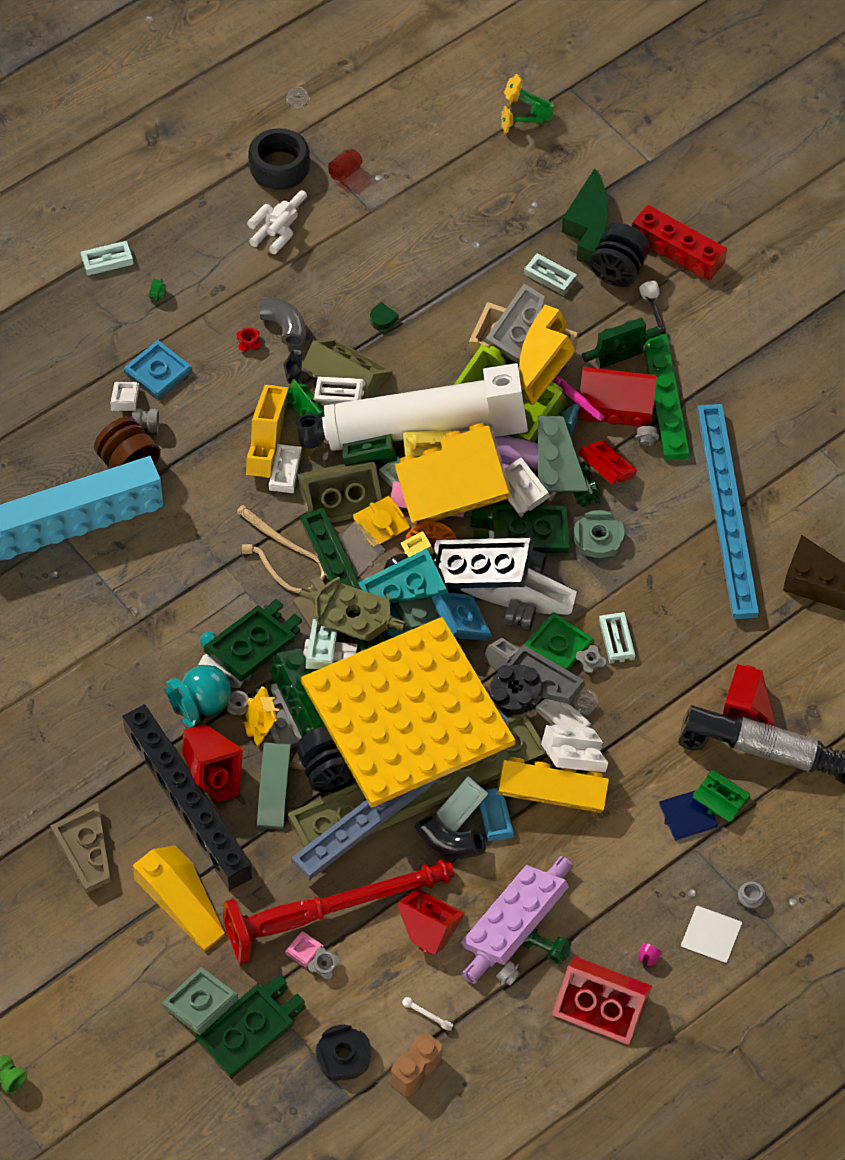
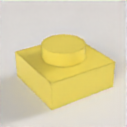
[401,531,435,557]

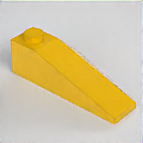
[132,845,225,952]

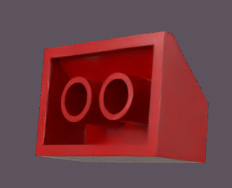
[578,367,657,428]
[552,956,652,1045]

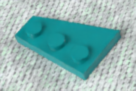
[358,548,449,604]

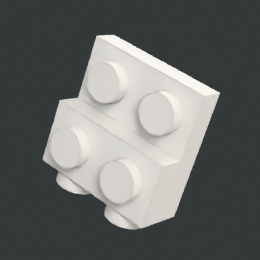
[541,724,608,772]

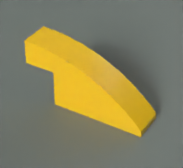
[519,305,575,405]
[246,385,289,478]

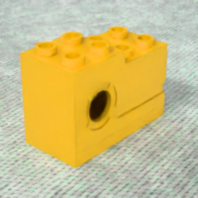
[394,423,513,525]

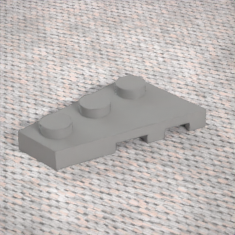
[485,283,545,364]

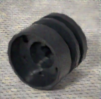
[589,223,651,287]
[296,726,356,793]

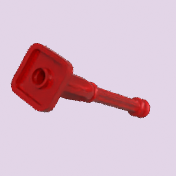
[223,860,454,965]

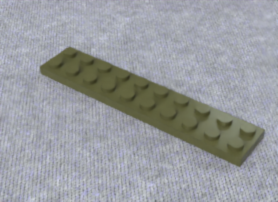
[288,713,548,847]

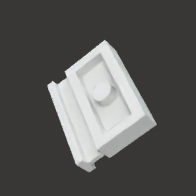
[504,458,550,517]

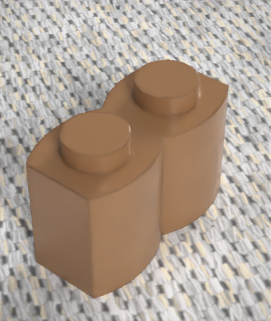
[391,1033,442,1097]

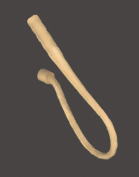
[237,505,326,594]

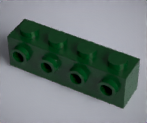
[270,648,325,737]

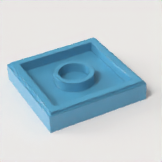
[123,340,192,400]
[431,593,492,641]

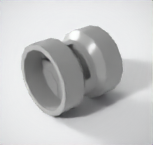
[132,408,159,434]

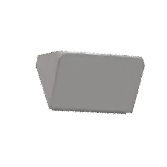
[483,638,519,670]

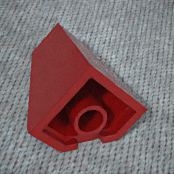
[723,664,775,727]
[182,724,243,802]

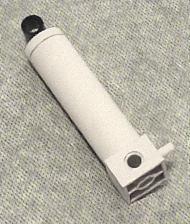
[296,363,528,451]

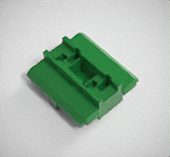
[692,770,751,822]

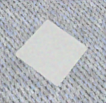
[681,906,742,963]

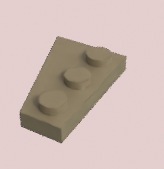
[50,803,111,894]

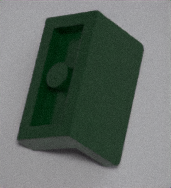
[343,434,397,466]

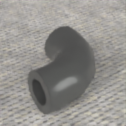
[260,296,306,347]

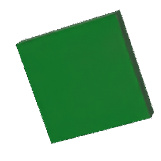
[524,612,594,671]

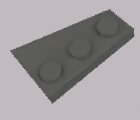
[506,645,585,704]

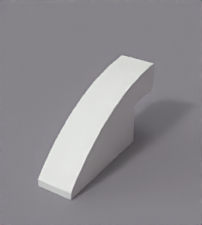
[460,569,577,615]

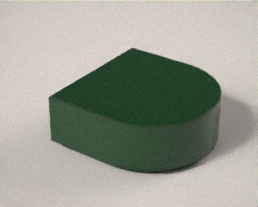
[370,302,399,330]

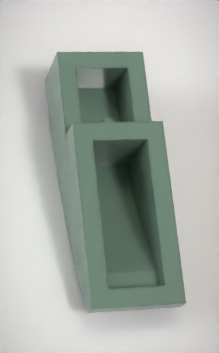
[257,743,291,829]

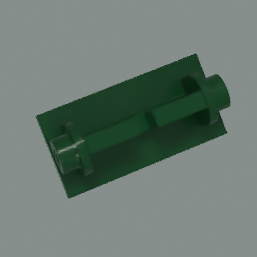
[573,454,601,507]

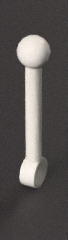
[402,997,453,1031]

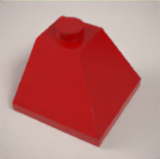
[397,889,465,954]

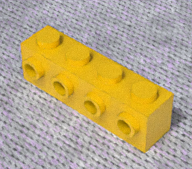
[497,757,609,813]

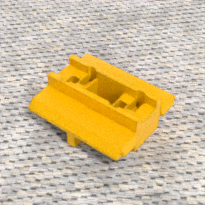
[353,496,410,547]
[243,687,279,747]

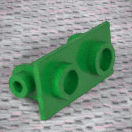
[287,379,325,418]

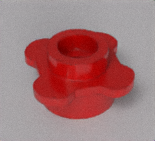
[236,327,262,351]

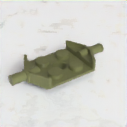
[299,577,407,642]

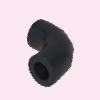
[414,813,486,859]

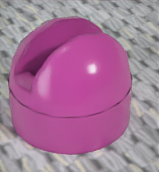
[638,943,662,966]

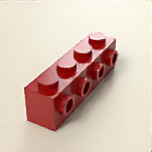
[632,204,727,281]

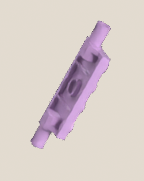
[461,856,573,984]

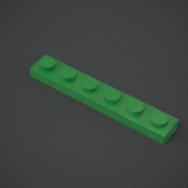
[643,334,689,461]

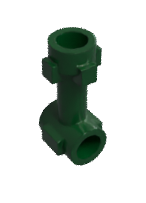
[523,928,571,964]

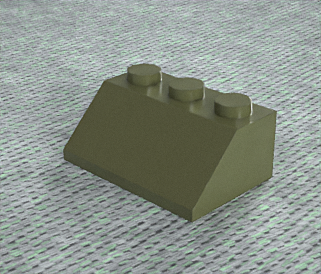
[302,338,393,400]
[297,461,382,523]

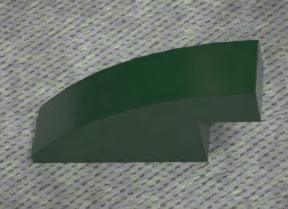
[562,169,607,264]

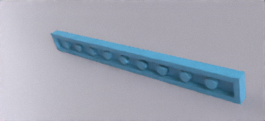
[697,404,759,620]

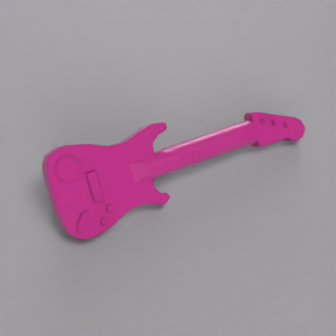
[552,375,605,421]

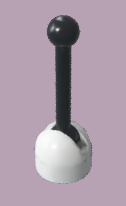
[639,281,666,335]

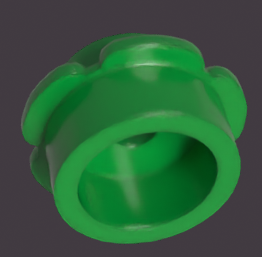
[148,278,167,301]

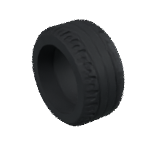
[248,128,310,189]

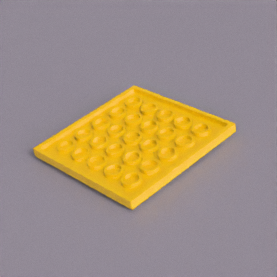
[301,617,515,808]

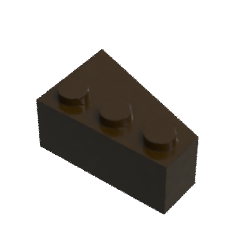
[783,535,845,611]

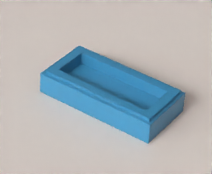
[478,788,514,842]

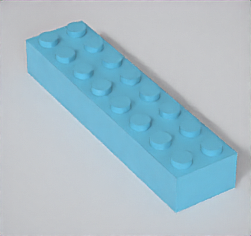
[0,456,164,561]

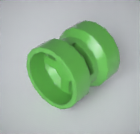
[0,1055,28,1094]

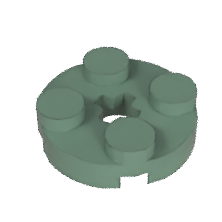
[574,510,624,558]

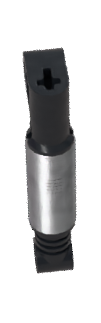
[678,705,845,784]

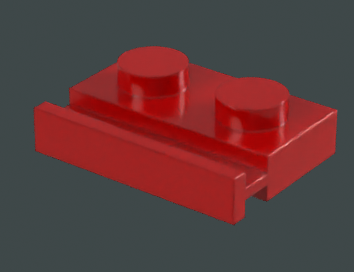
[578,440,638,485]

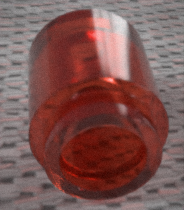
[328,149,363,182]

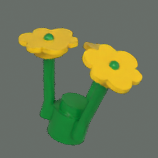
[501,74,554,133]

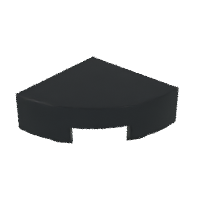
[283,350,302,384]

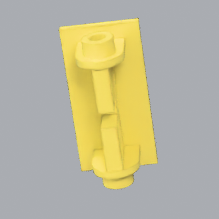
[403,430,451,457]

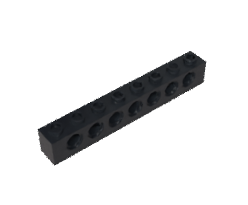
[122,704,252,891]

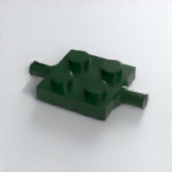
[582,318,661,369]

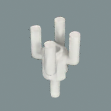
[247,190,307,254]

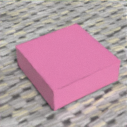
[285,931,324,969]

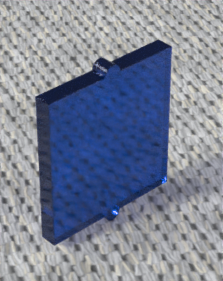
[659,790,718,841]

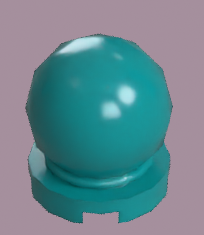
[164,665,231,728]

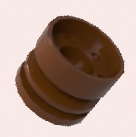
[94,416,161,469]

